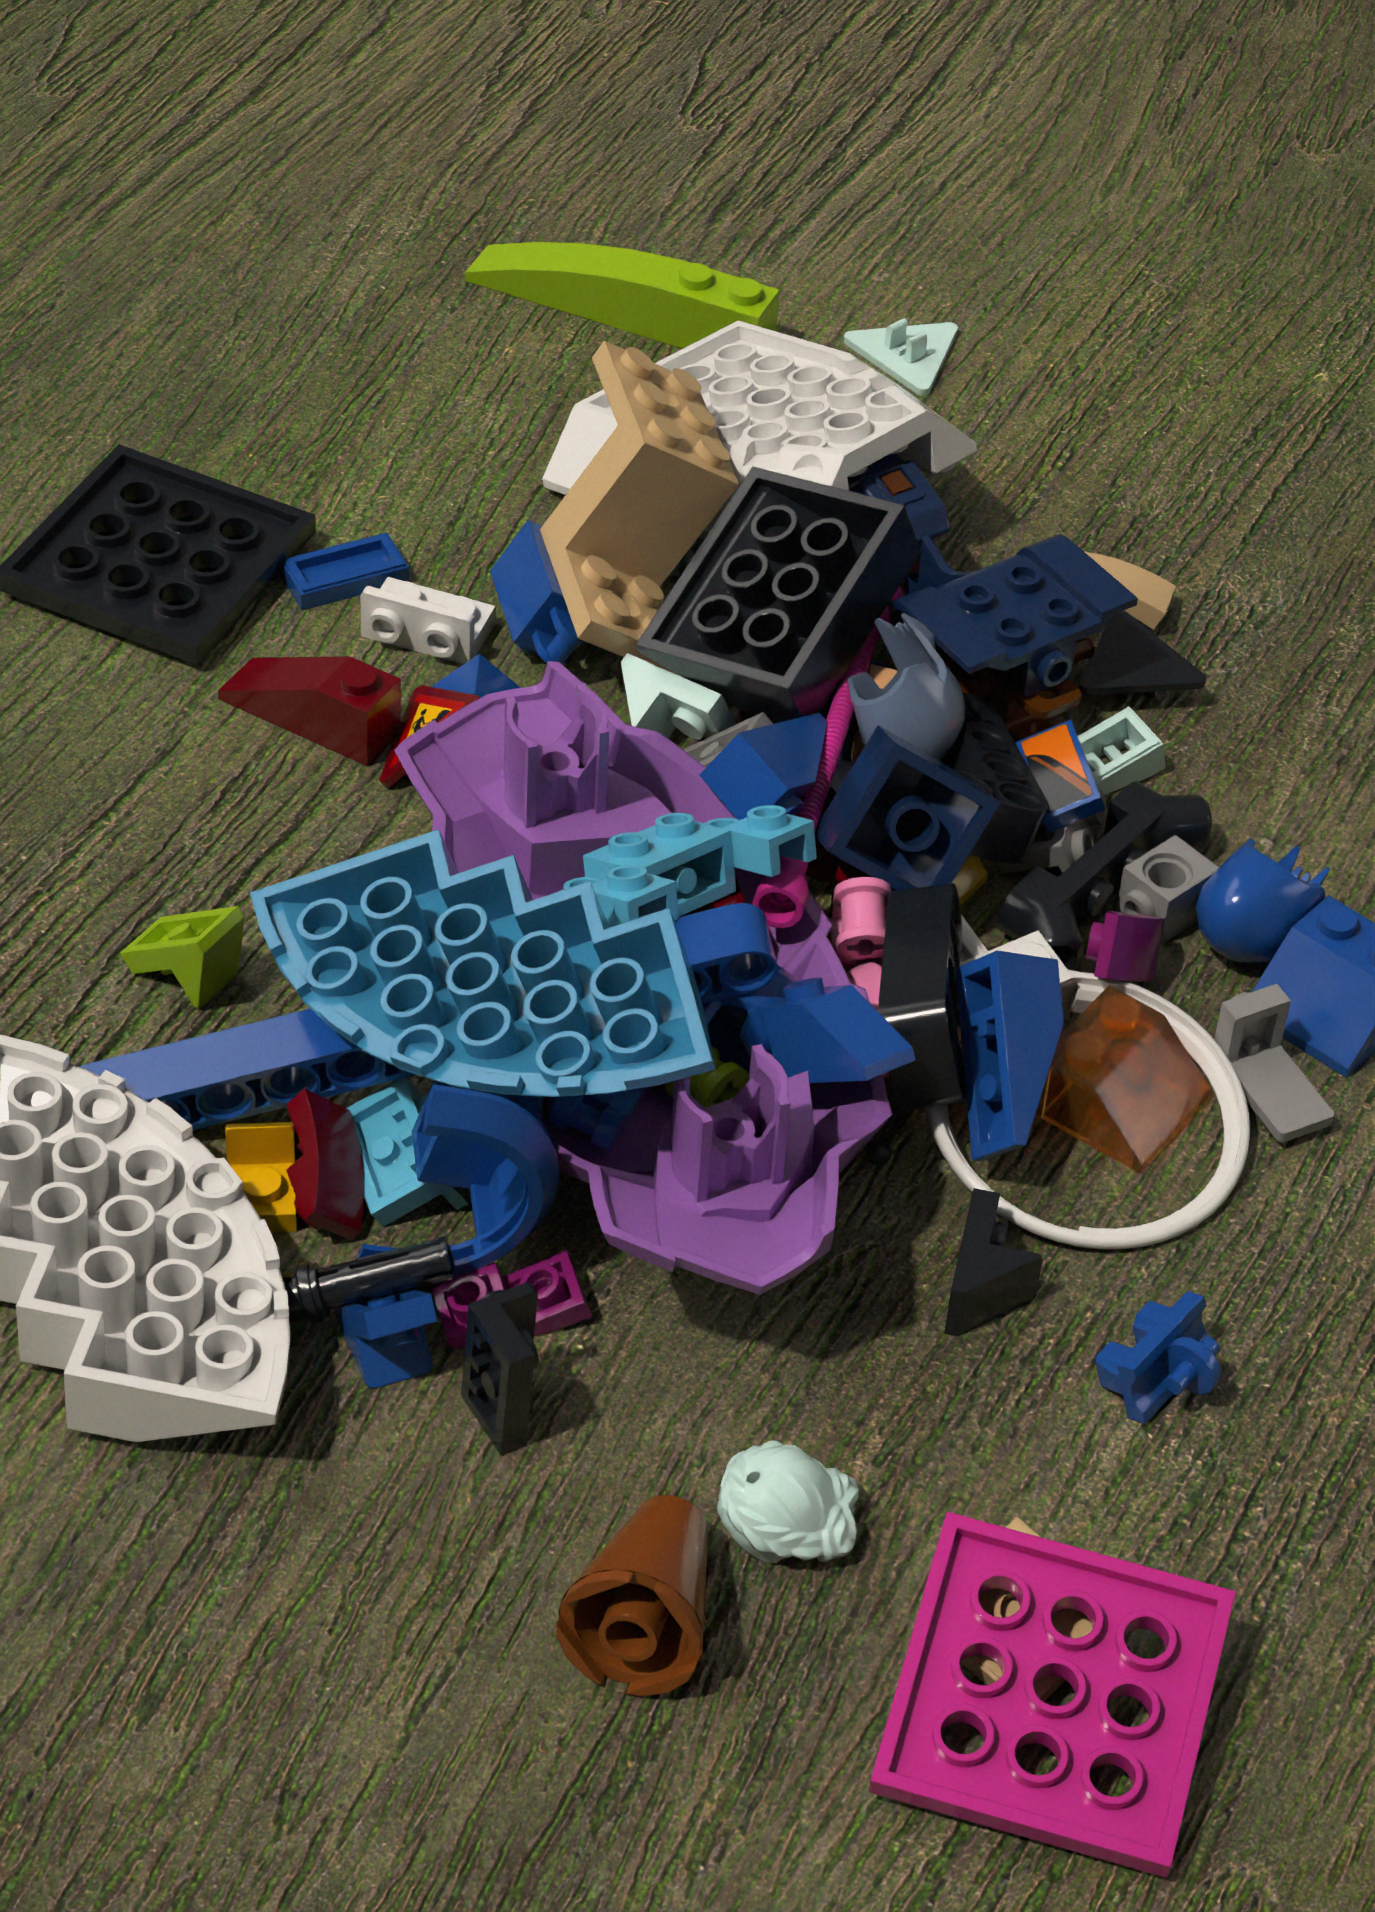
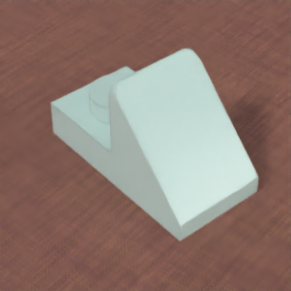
[621,653,736,740]

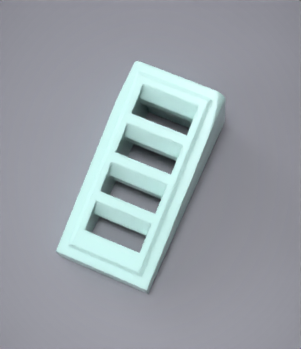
[1078,707,1165,795]

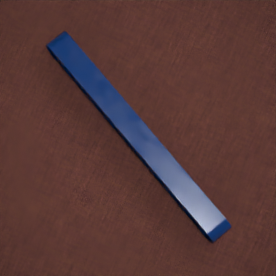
[79,903,778,1130]

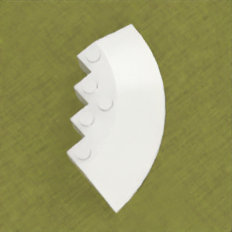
[0,1035,290,1442]

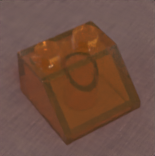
[1035,985,1210,1173]

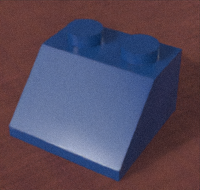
[1252,895,1375,1078]

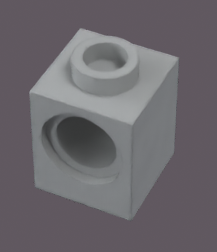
[1116,835,1219,946]

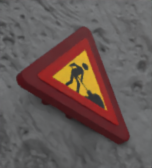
[379,685,480,788]

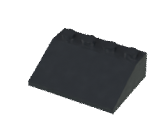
[636,466,921,724]

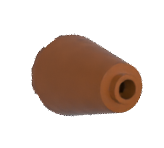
[556,1495,708,1696]

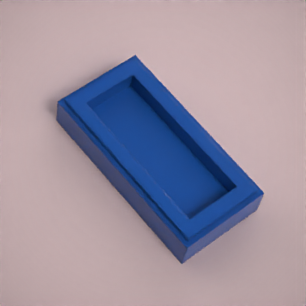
[280,533,409,610]

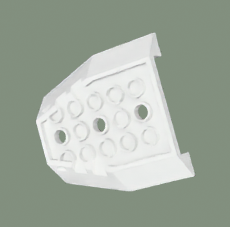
[542,321,977,532]

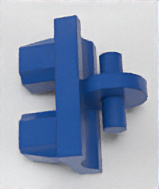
[1095,1291,1222,1424]

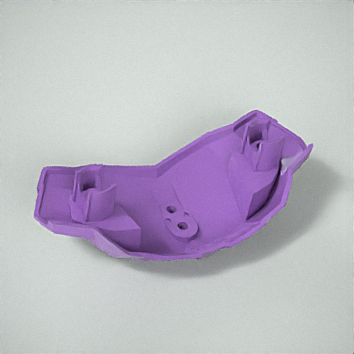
[395,661,893,1295]

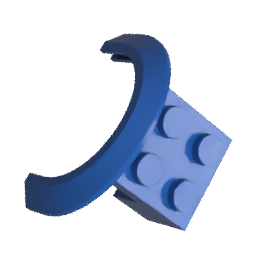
[356,1080,559,1276]

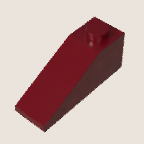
[218,656,401,766]

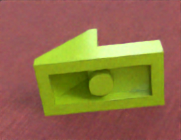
[120,906,245,1009]

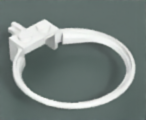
[924,915,1250,1249]

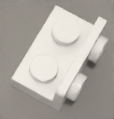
[360,577,496,664]

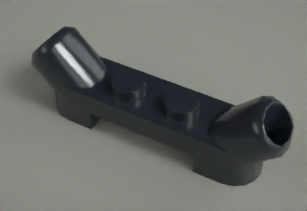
[997,782,1212,970]

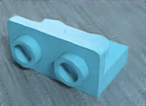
[346,1078,469,1227]

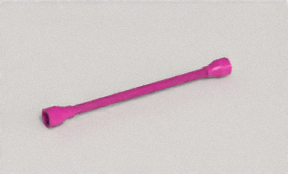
[752,586,903,928]

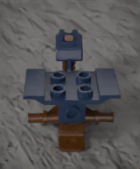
[847,454,1138,742]

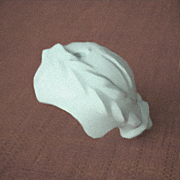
[717,1440,859,1564]

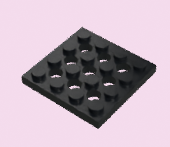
[0,444,316,665]

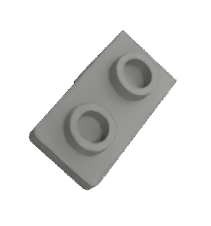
[1214,984,1334,1142]

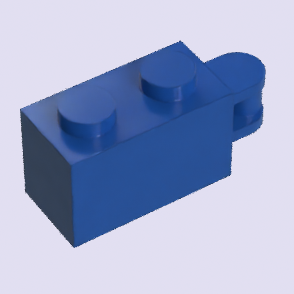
[490,520,585,667]

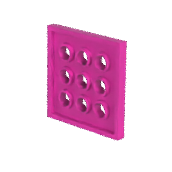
[868,1511,1236,1878]

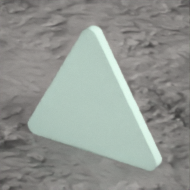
[844,318,958,396]

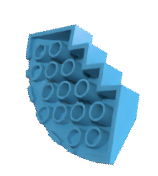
[250,829,715,1097]

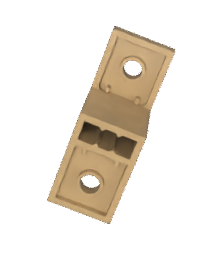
[540,340,739,674]

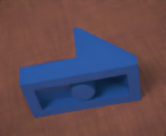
[334,1290,438,1388]

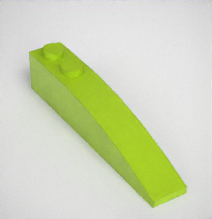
[465,242,780,349]

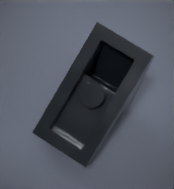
[944,1188,1043,1336]

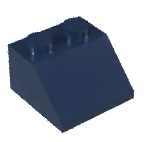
[815,725,1001,890]

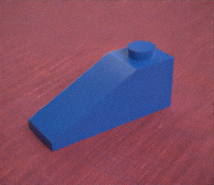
[699,713,827,820]
[955,950,1064,1161]

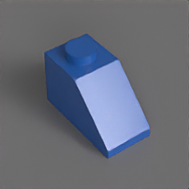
[760,977,916,1083]

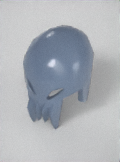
[848,613,966,761]

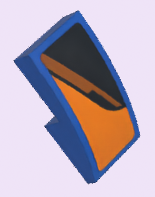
[1015,720,1106,833]

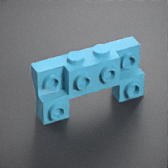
[558,805,817,927]

